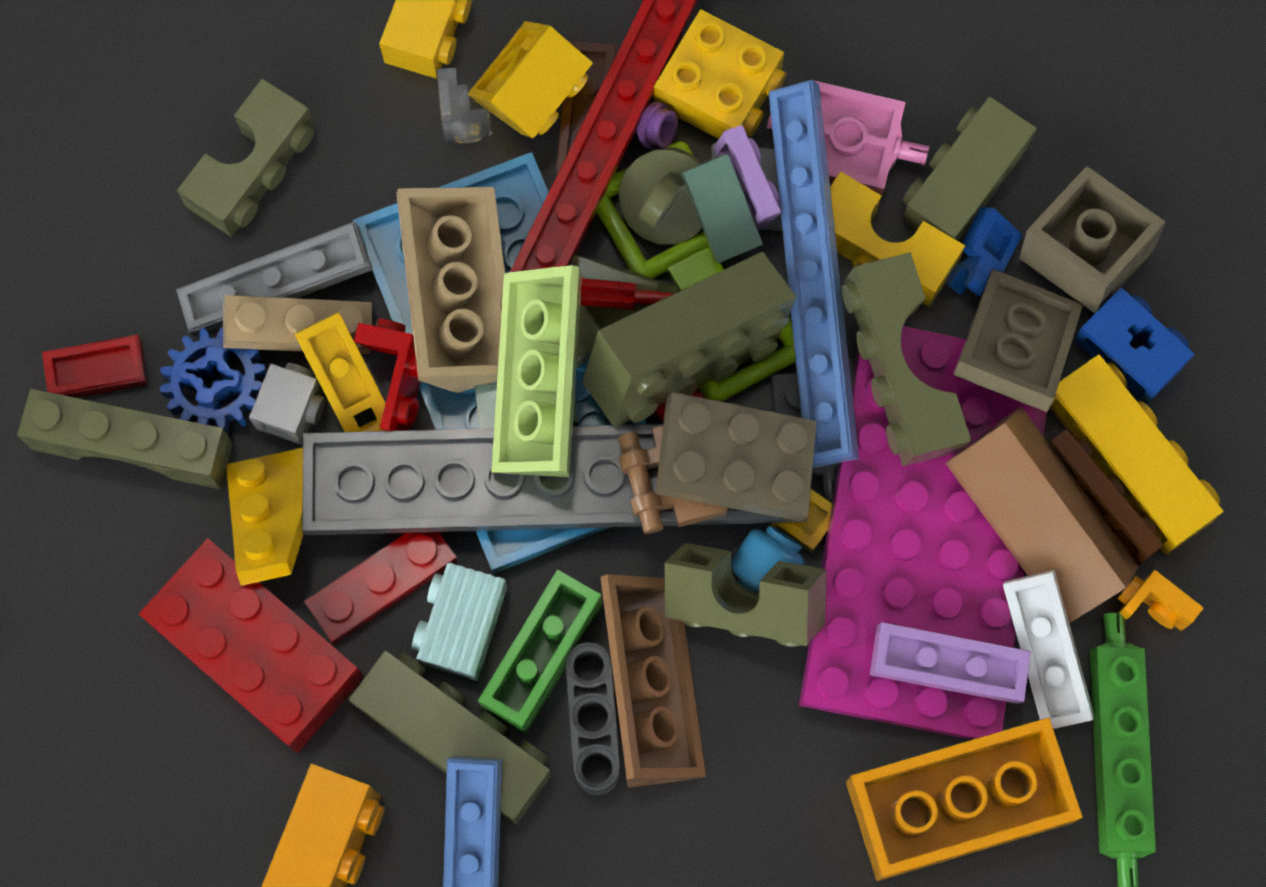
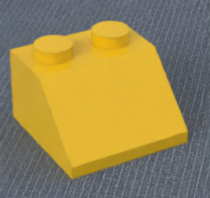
[467,21,593,138]

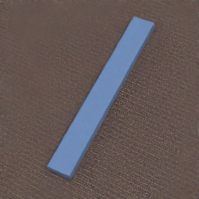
[768,80,859,468]

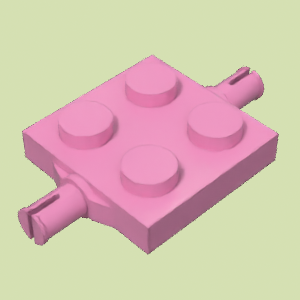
[767,81,929,196]

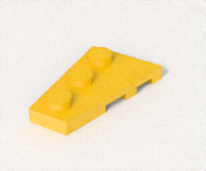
[226,448,304,586]

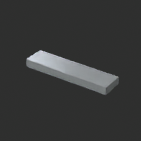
[176,221,373,337]

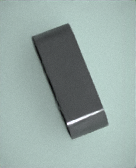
[565,642,621,796]

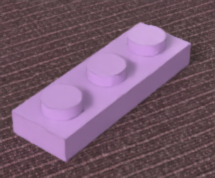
[870,622,1031,704]

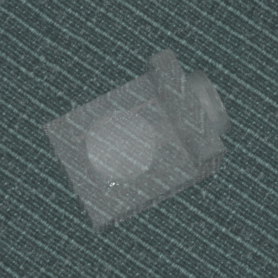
[437,67,492,144]

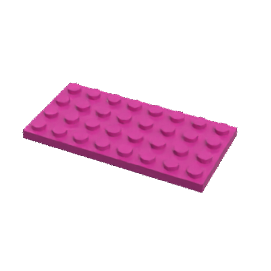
[799,326,1047,740]

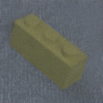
[902,96,1037,241]

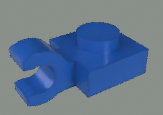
[947,207,1023,296]

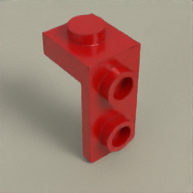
[354,318,420,432]

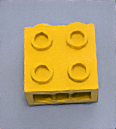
[654,9,787,139]

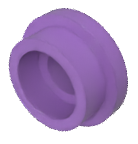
[636,102,678,150]

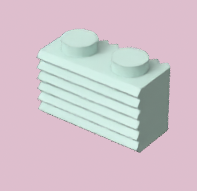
[412,563,507,682]

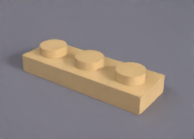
[223,295,372,354]

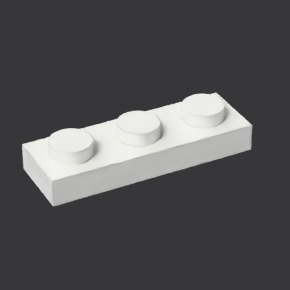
[1003,570,1095,729]

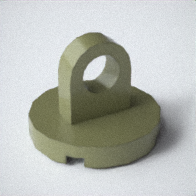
[619,148,702,245]

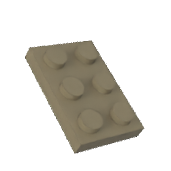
[953,269,1083,412]
[656,392,817,522]

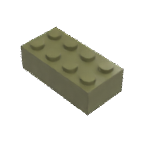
[582,251,797,428]

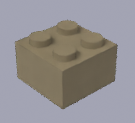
[1019,166,1166,313]

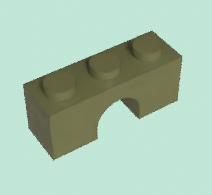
[177,79,315,237]
[665,543,827,647]

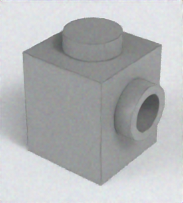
[249,363,326,445]

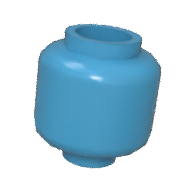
[731,525,804,593]

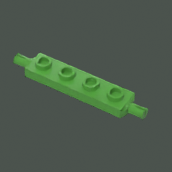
[1089,613,1156,887]

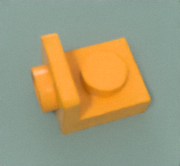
[1117,570,1204,631]

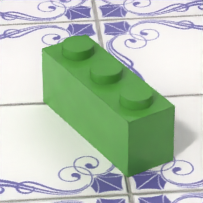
[478,569,603,735]

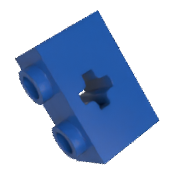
[1073,287,1195,405]

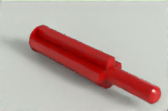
[580,278,675,310]

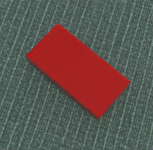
[42,334,148,398]

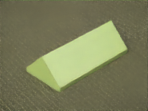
[491,265,582,477]

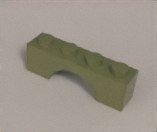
[842,252,971,467]
[17,389,233,489]

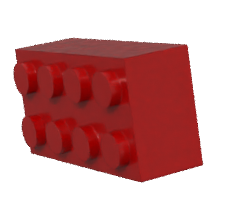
[139,538,365,753]

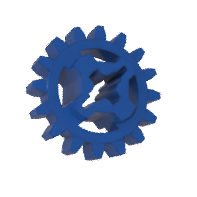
[159,328,268,434]

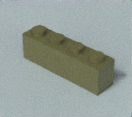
[349,650,552,825]

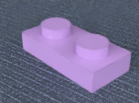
[713,125,781,231]

